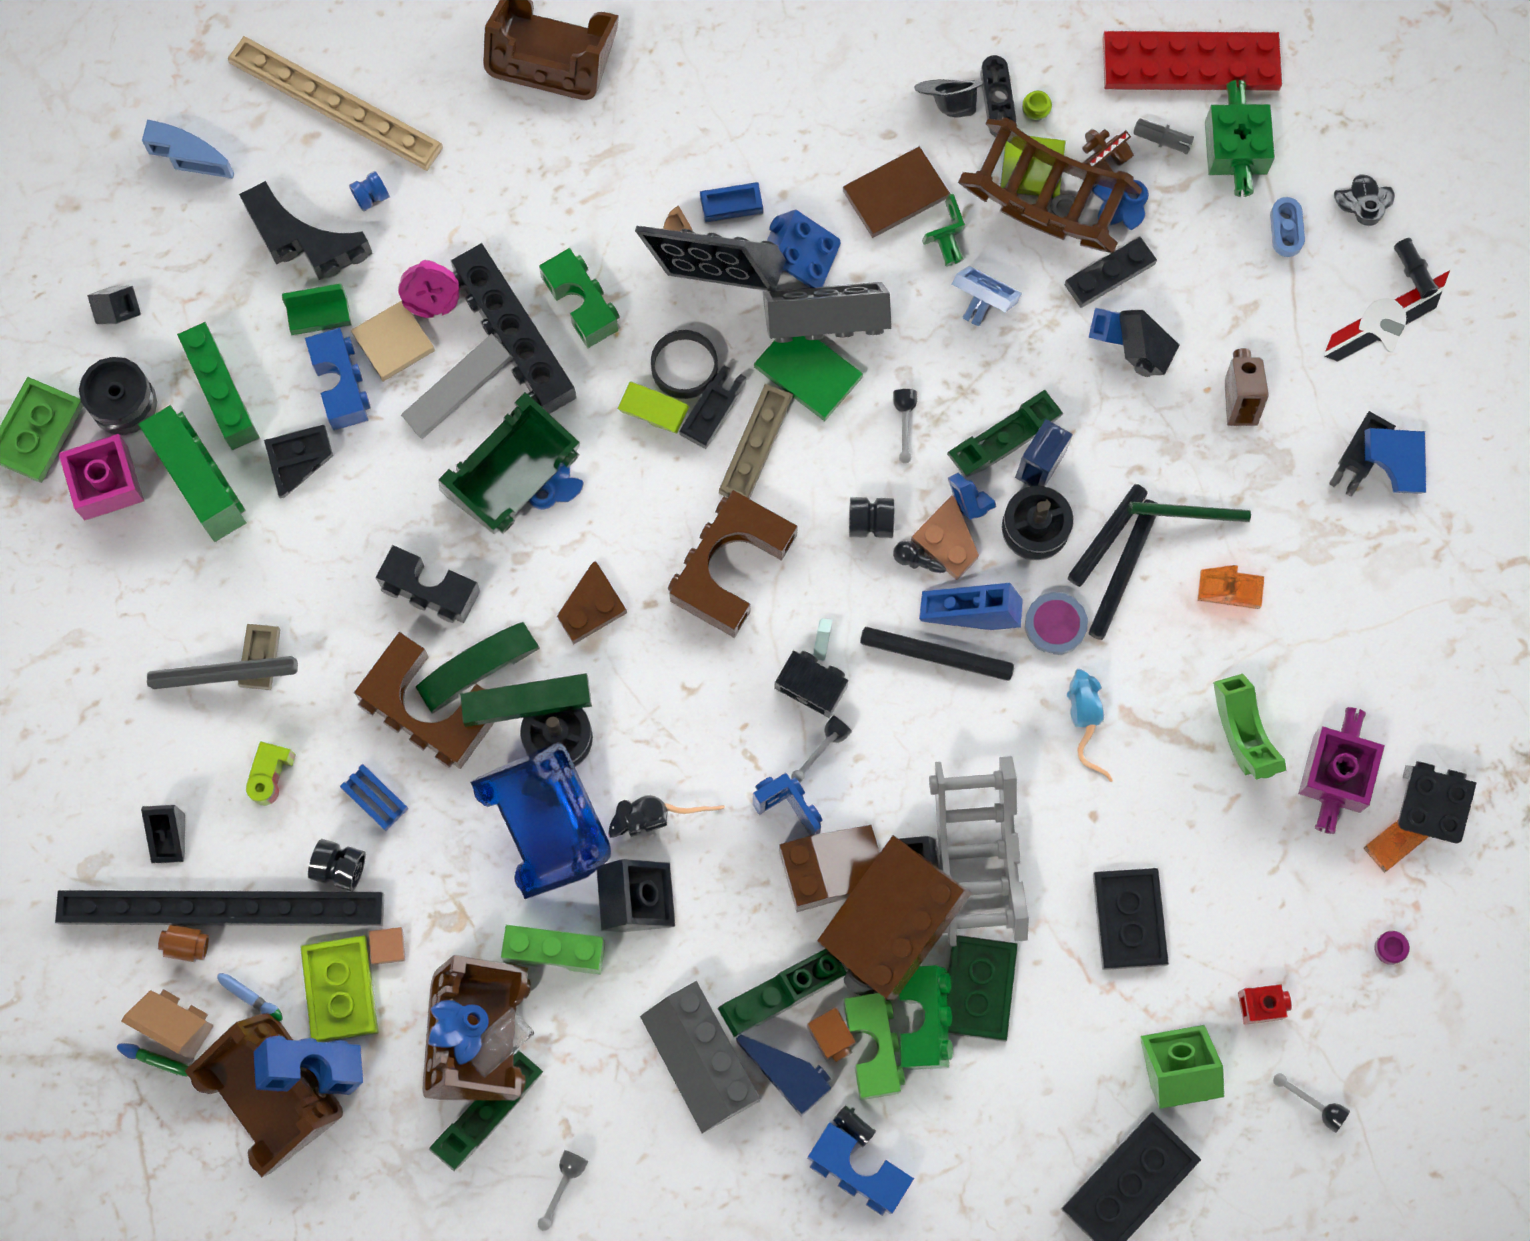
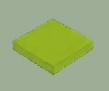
[1000,136,1066,198]

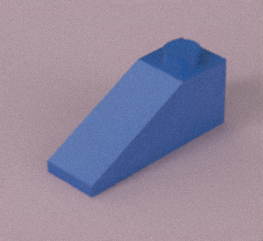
[919,583,1023,630]

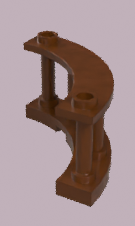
[958,118,1142,253]

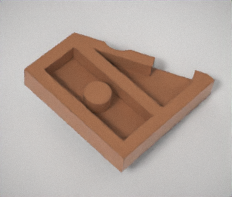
[911,495,979,580]

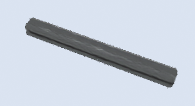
[147,656,298,689]

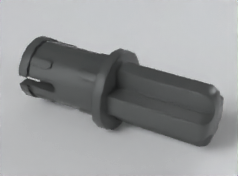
[1133,118,1194,155]

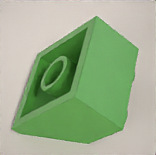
[1141,1025,1224,1109]

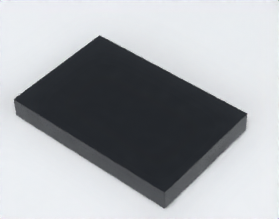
[1093,868,1169,970]

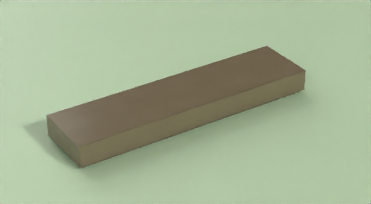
[719,384,793,499]

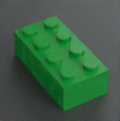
[138,405,246,542]

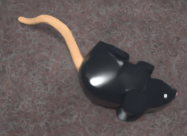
[608,795,725,838]

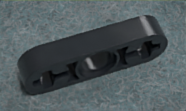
[980,55,1016,137]

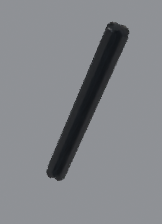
[1088,499,1157,640]
[860,627,1014,681]

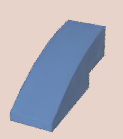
[142,119,234,179]

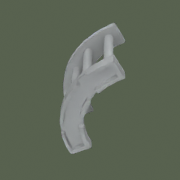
[929,756,1029,946]

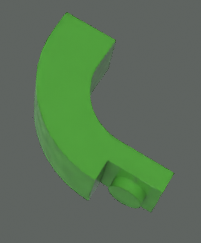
[1213,673,1287,780]

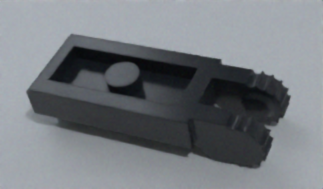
[679,365,747,449]
[1329,411,1396,497]

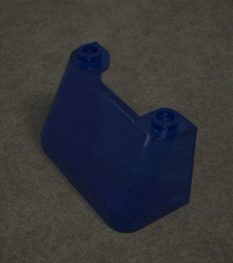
[470,743,611,899]

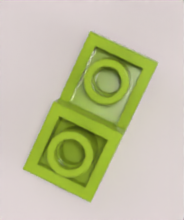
[617,382,689,434]

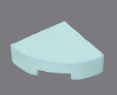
[813,618,832,661]

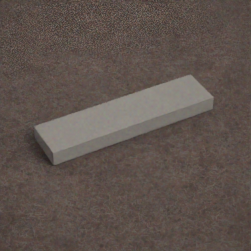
[401,334,513,439]

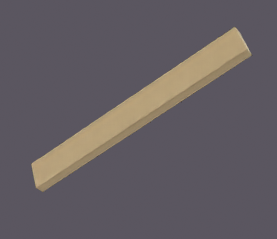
[227,36,443,171]

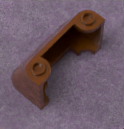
[483,0,619,100]
[422,955,531,1101]
[185,1013,343,1178]

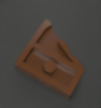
[557,561,627,645]

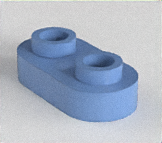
[1270,197,1305,257]

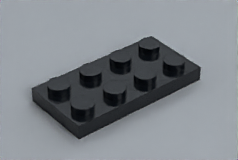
[1061,1112,1202,1241]

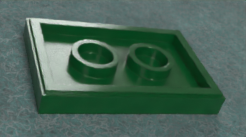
[947,935,1018,1042]

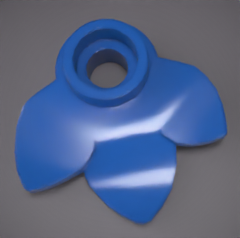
[1092,180,1149,230]
[529,466,584,510]
[428,1000,489,1065]

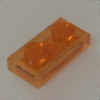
[1363,820,1428,873]

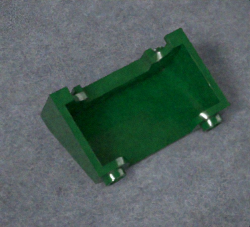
[438,392,580,534]

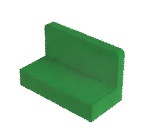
[282,284,352,335]

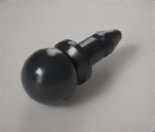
[893,541,946,573]

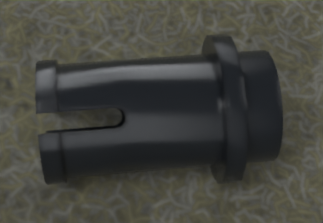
[833,1105,876,1148]

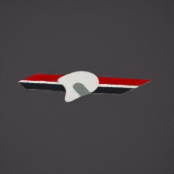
[1324,270,1450,362]

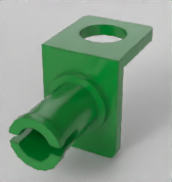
[922,194,965,267]

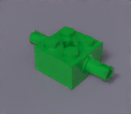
[1205,80,1275,197]

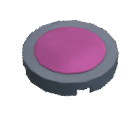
[1025,592,1088,655]

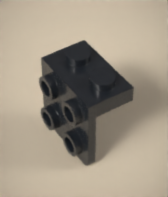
[1398,761,1477,844]

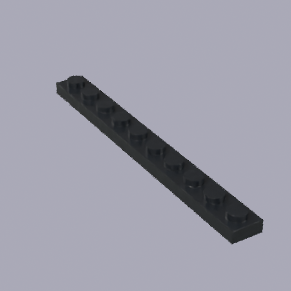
[55,890,385,926]

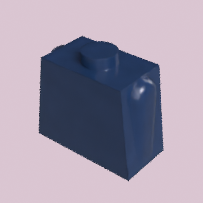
[1015,419,1073,487]

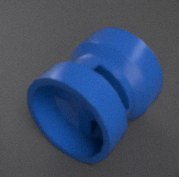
[349,171,390,212]

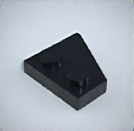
[264,425,333,499]

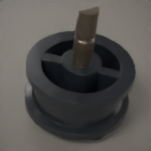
[1001,486,1073,560]
[520,708,593,772]

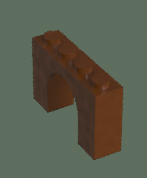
[668,490,798,638]
[354,632,495,769]

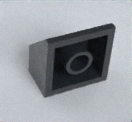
[596,859,675,932]

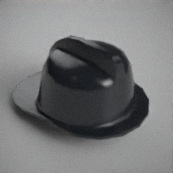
[914,79,983,118]

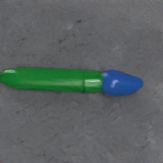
[117,1043,189,1077]

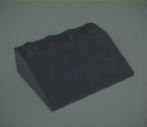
[635,225,786,292]

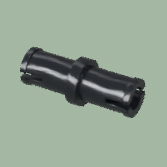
[1394,238,1439,299]

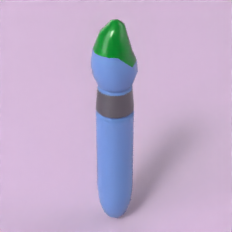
[217,973,283,1022]

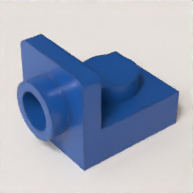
[948,473,996,520]

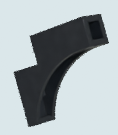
[239,181,373,280]

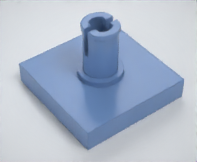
[952,266,1022,326]

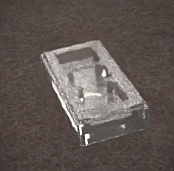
[469,1008,534,1078]

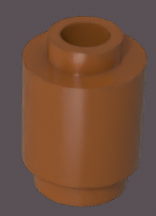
[158,925,209,963]

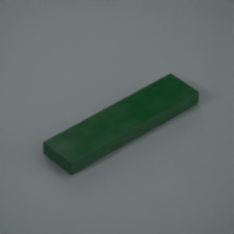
[460,673,592,727]

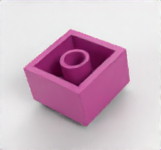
[58,434,144,521]

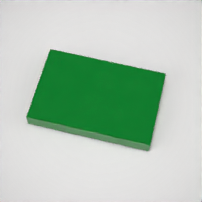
[754,336,863,421]

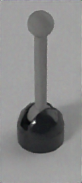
[893,389,917,463]
[791,715,852,782]
[1273,1073,1350,1133]

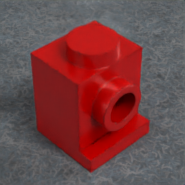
[1238,984,1292,1025]

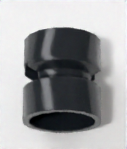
[849,497,894,538]
[308,838,366,892]

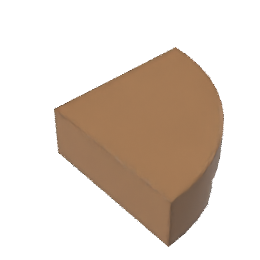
[663,205,693,231]

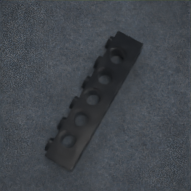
[450,243,577,414]

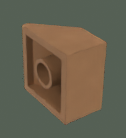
[121,989,213,1060]

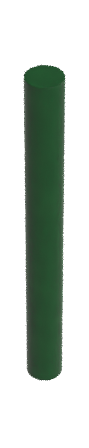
[1128,502,1251,522]

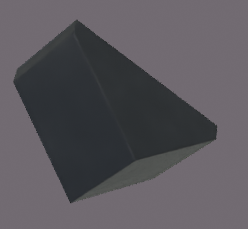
[141,805,185,863]

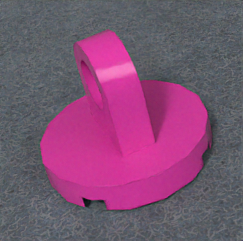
[398,260,460,318]

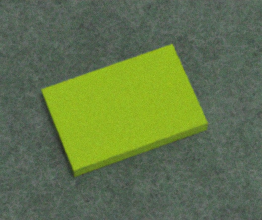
[300,935,379,1042]

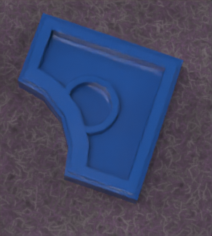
[1365,428,1426,494]

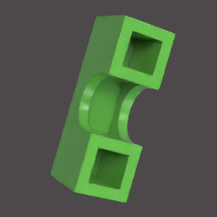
[501,925,606,975]
[843,993,905,1100]

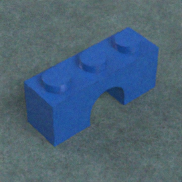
[305,328,371,431]
[254,1036,363,1095]
[807,1122,914,1216]

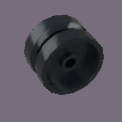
[79,357,157,435]

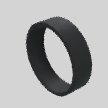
[651,330,718,399]

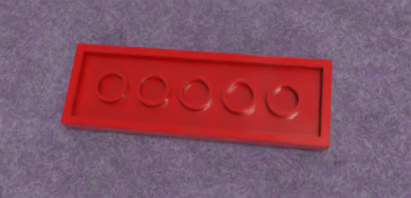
[1103,31,1282,91]

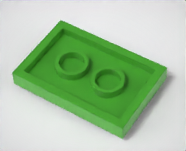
[0,376,84,483]

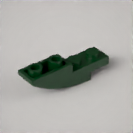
[717,949,847,1037]

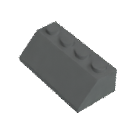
[763,282,892,342]
[640,981,760,1134]

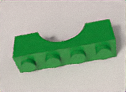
[177,322,260,450]

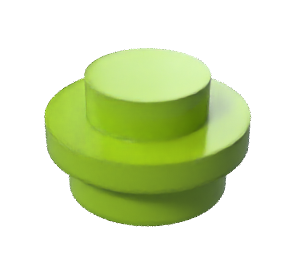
[1022,90,1052,120]

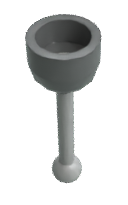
[538,1150,589,1231]

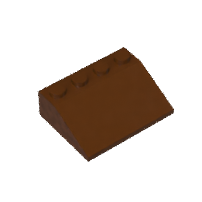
[817,835,972,1000]

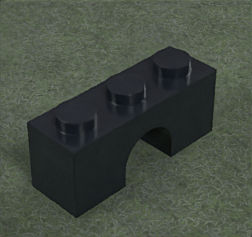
[375,545,480,623]

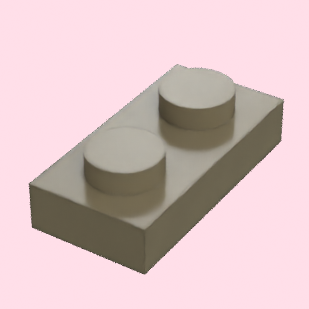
[238,624,281,690]

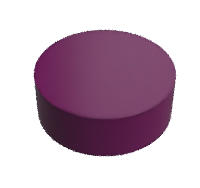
[1374,931,1410,965]

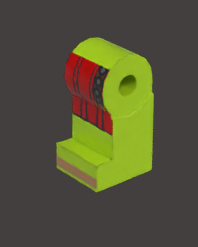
[246,741,296,806]

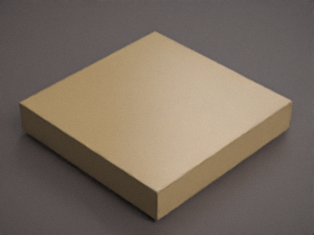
[351,300,435,382]

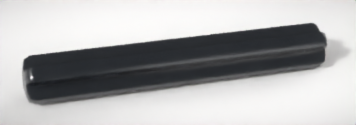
[1068,484,1148,587]

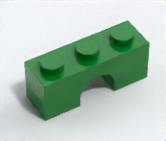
[539,248,620,349]
[899,965,953,1070]

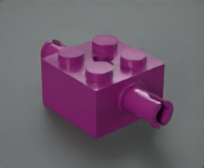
[1298,707,1385,834]

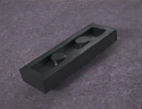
[1064,237,1157,308]

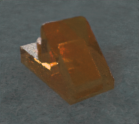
[1197,565,1264,609]

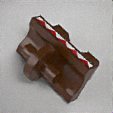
[1082,129,1134,172]

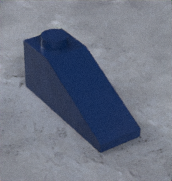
[736,1034,832,1117]

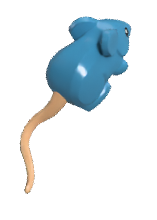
[1067,669,1113,782]

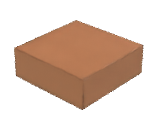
[369,927,405,965]

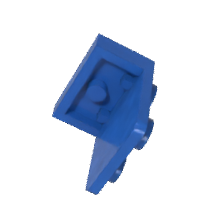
[767,209,841,288]
[752,773,823,836]

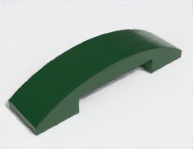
[947,390,1063,478]
[415,622,540,714]
[429,1050,543,1171]

